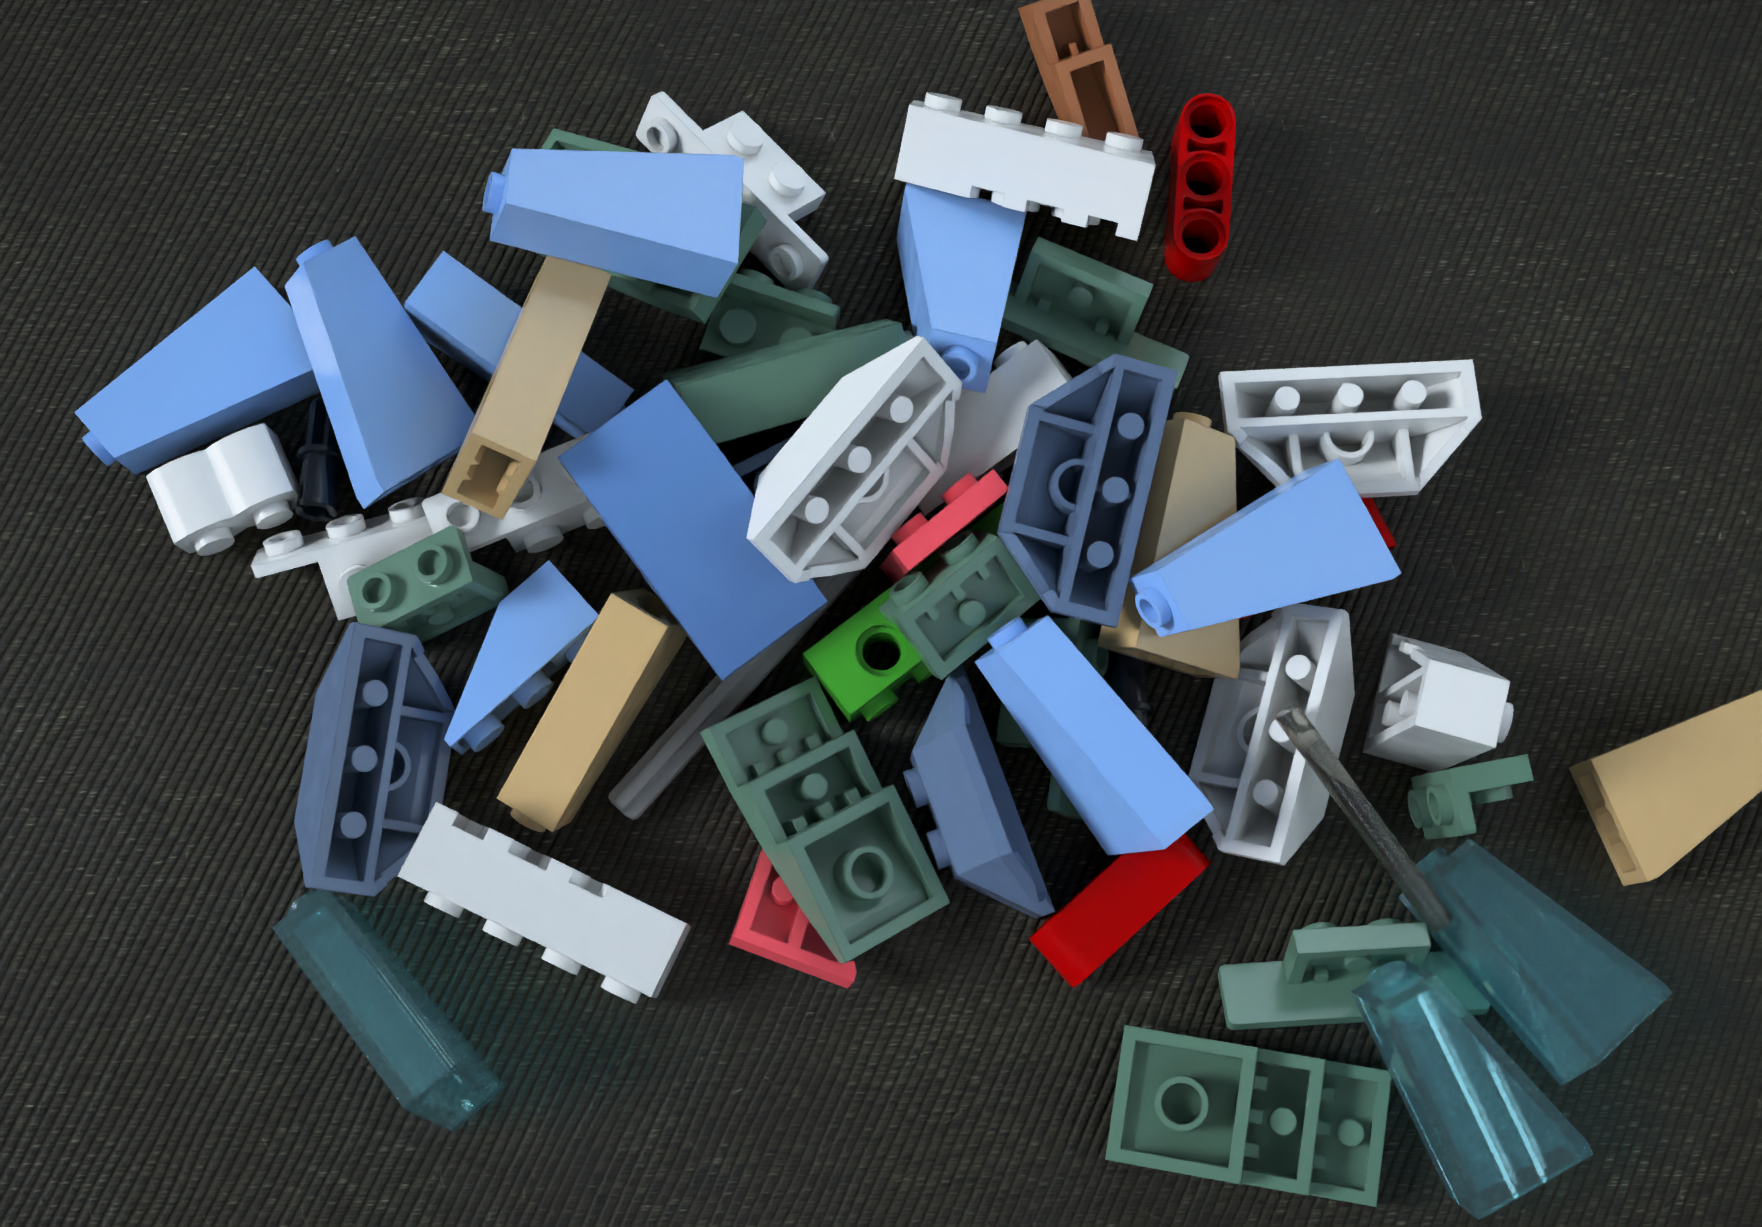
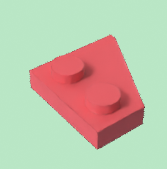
[880,469,1008,584]
[729,849,857,989]

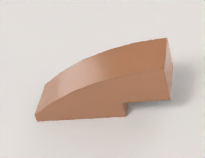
[1018,0,1143,149]

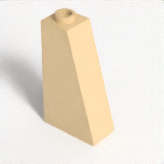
[441,255,611,520]
[1097,412,1240,679]
[497,588,687,832]
[1569,689,1762,886]

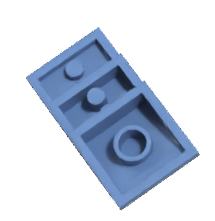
[557,379,828,682]

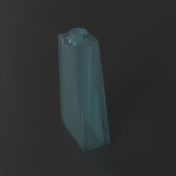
[1398,839,1673,1086]
[272,889,505,1132]
[1350,960,1594,1220]

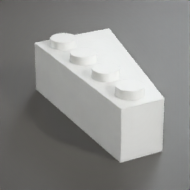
[894,92,1156,241]
[398,802,691,1004]

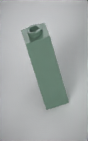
[659,319,914,444]

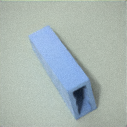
[482,148,744,298]
[896,183,1027,394]
[285,236,475,509]
[404,251,634,438]
[74,266,320,475]
[1128,458,1401,637]
[974,616,1214,855]

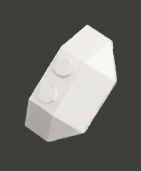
[746,336,963,583]
[1218,359,1482,498]
[1188,603,1355,866]

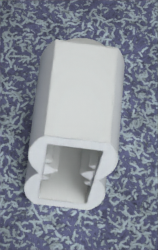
[146,423,299,556]

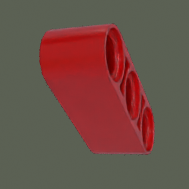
[1164,93,1236,283]
[1028,833,1211,989]

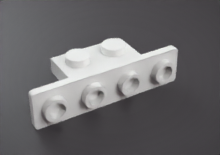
[636,91,828,292]
[422,431,606,553]
[251,497,433,621]

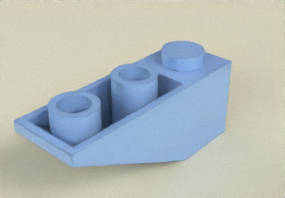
[444,560,599,755]

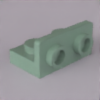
[699,269,840,360]
[347,525,510,644]
[879,529,1041,680]
[1408,754,1534,840]

